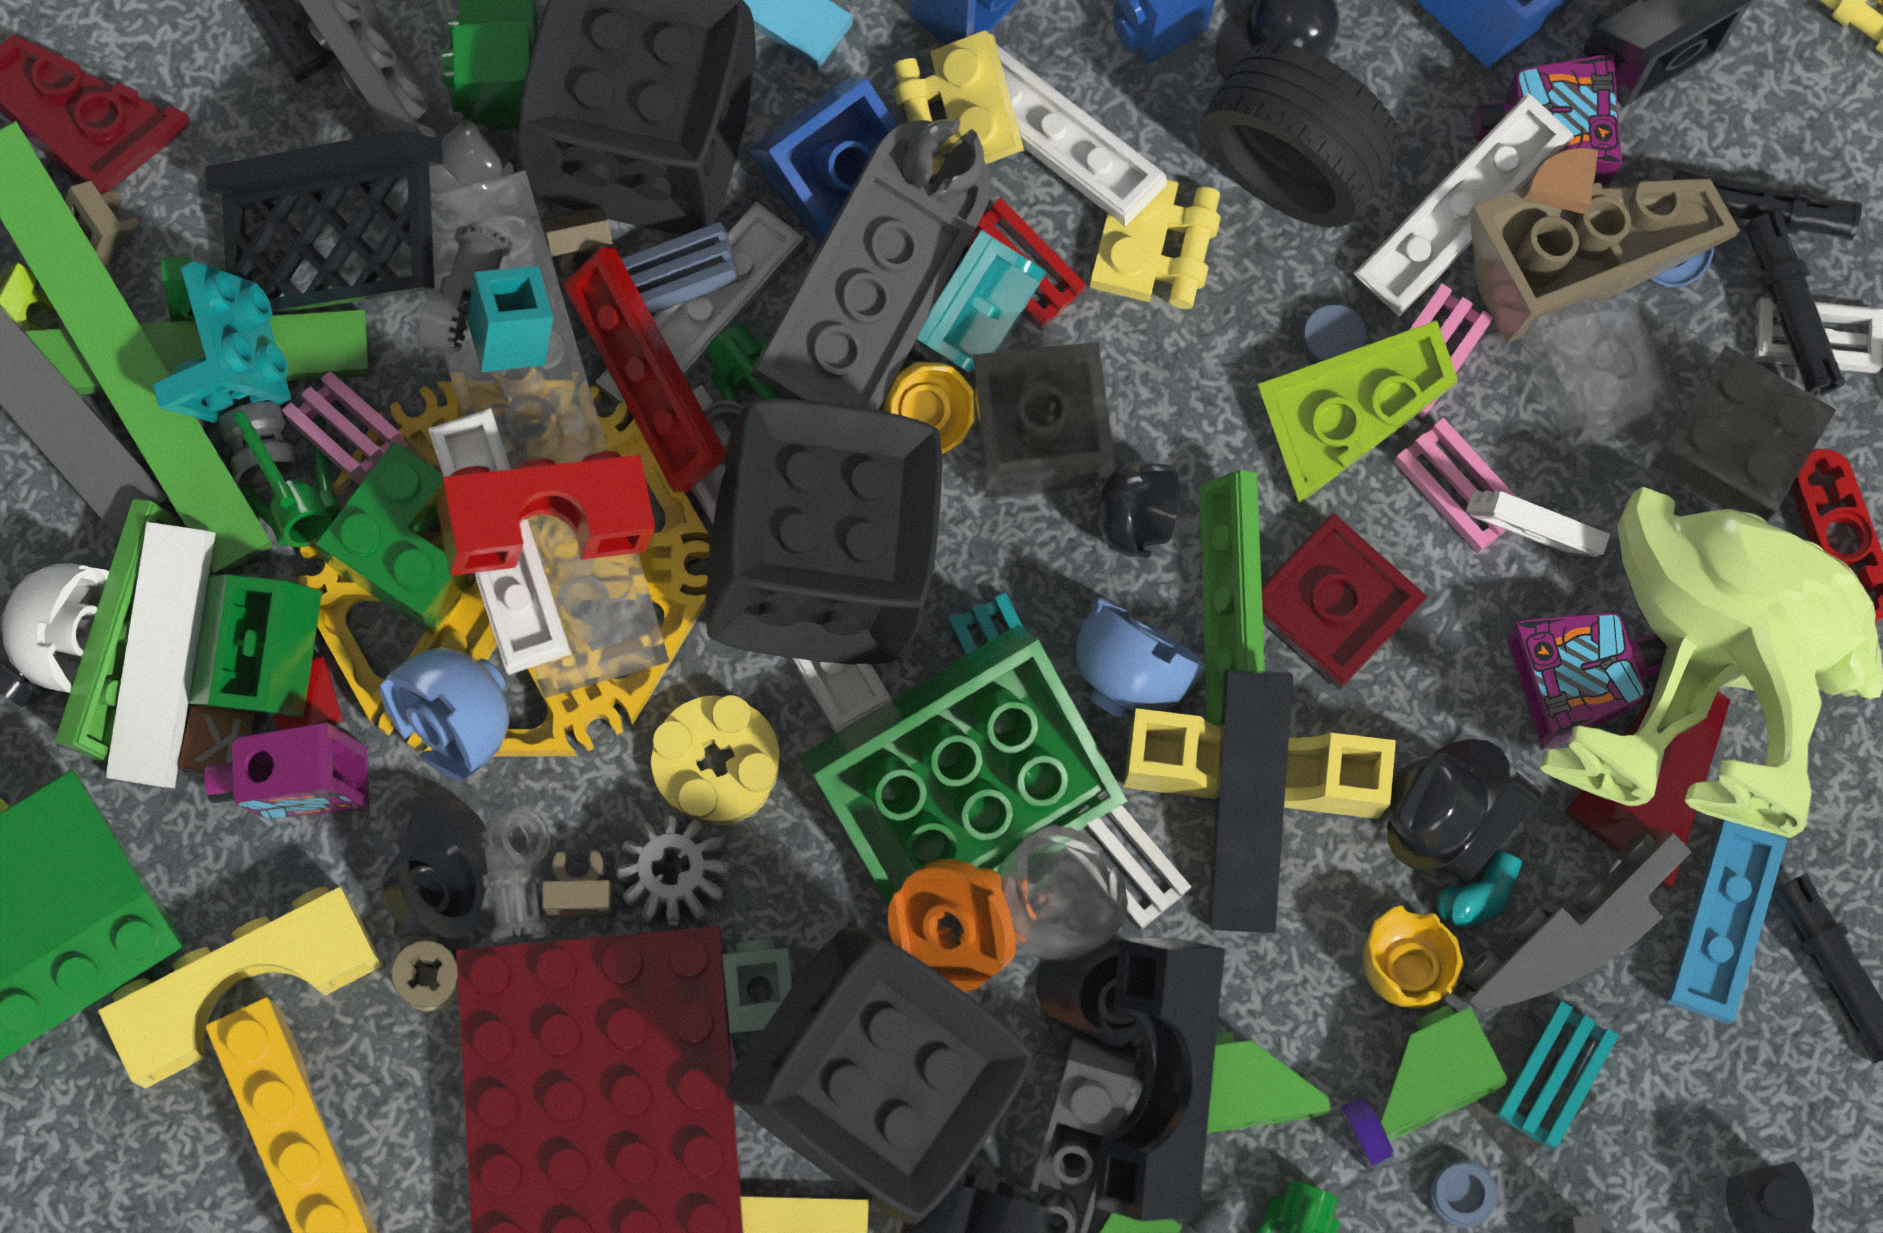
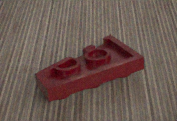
[0,35,190,195]

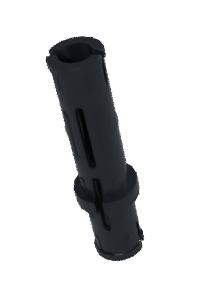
[1673,167,1862,241]
[1744,212,1846,397]
[1771,872,1883,1064]

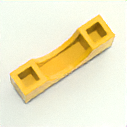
[205,997,377,1233]

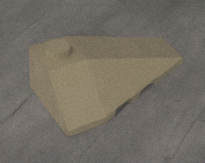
[1469,179,1740,344]

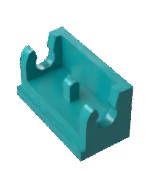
[917,230,1047,377]

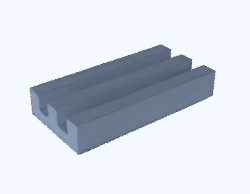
[621,222,739,314]

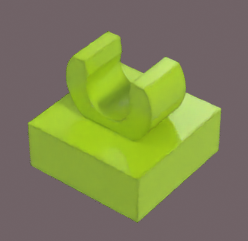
[0,263,54,331]

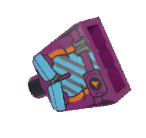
[1474,55,1622,186]
[1506,613,1667,751]
[204,723,370,818]

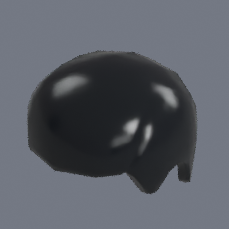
[1096,461,1180,558]

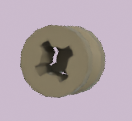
[392,941,459,1013]

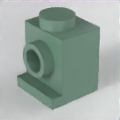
[722,939,792,1041]

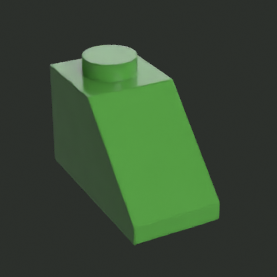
[1381,1005,1507,1142]
[1207,1032,1331,1133]

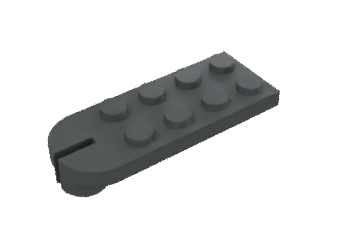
[293,0,514,215]
[749,119,990,410]

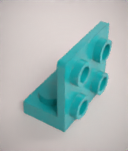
[152,261,291,424]

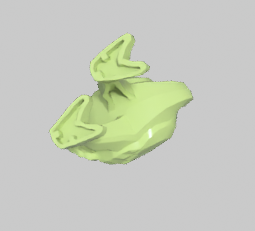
[1540,487,1883,838]

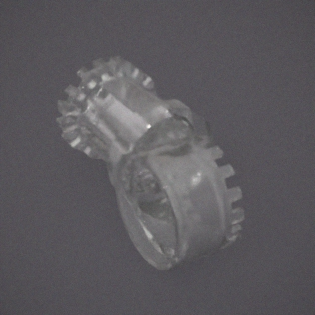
[482,806,551,945]

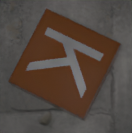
[179,705,259,775]

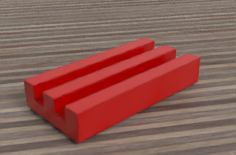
[963,197,1086,331]

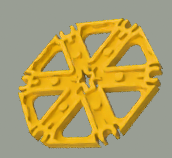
[299,382,710,757]

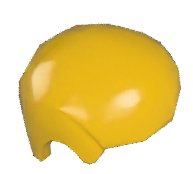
[880,362,974,455]
[1362,905,1464,1009]

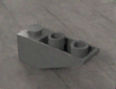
[1030,1033,1138,1233]

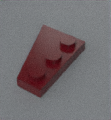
[1564,691,1731,891]

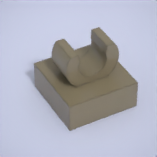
[64,181,140,266]
[541,206,613,279]
[543,851,614,918]

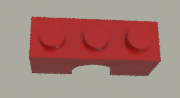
[436,451,655,576]

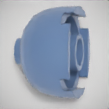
[1075,598,1207,718]
[379,647,509,781]

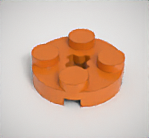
[888,859,1017,992]

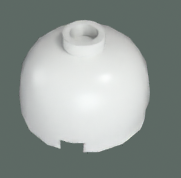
[2,563,109,693]

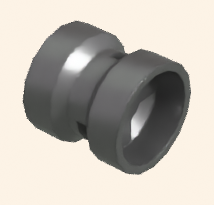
[218,402,297,485]

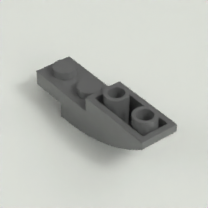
[1455,828,1692,1010]

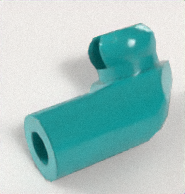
[1436,851,1523,928]

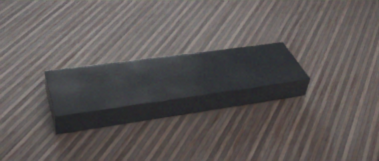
[1208,669,1293,933]

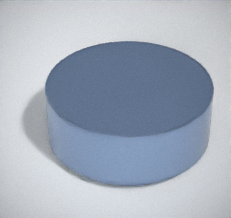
[1302,305,1367,364]
[1428,1160,1498,1228]

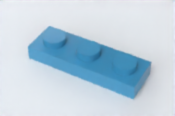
[1666,819,1788,1025]

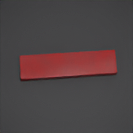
[562,247,728,493]

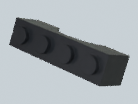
[1094,938,1225,1222]

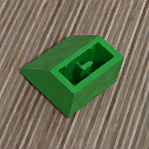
[188,574,322,718]

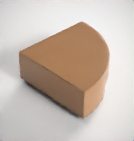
[1524,148,1598,214]

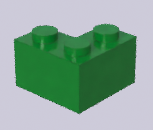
[442,0,538,131]
[316,441,470,635]

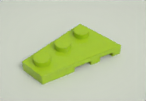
[1258,320,1458,504]

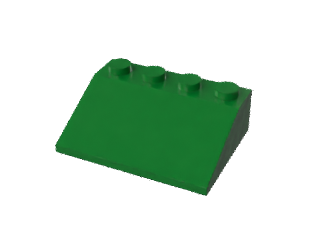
[799,624,1127,906]
[0,768,183,1061]

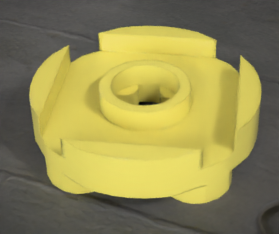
[651,695,780,826]

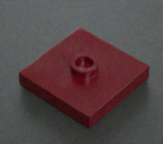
[1261,512,1427,690]

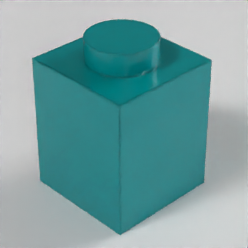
[467,266,553,372]

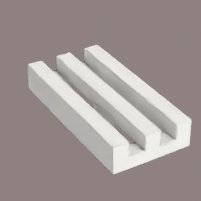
[1754,297,1883,373]
[1466,491,1610,557]
[1064,790,1191,931]

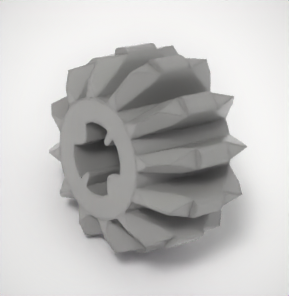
[616,815,729,928]

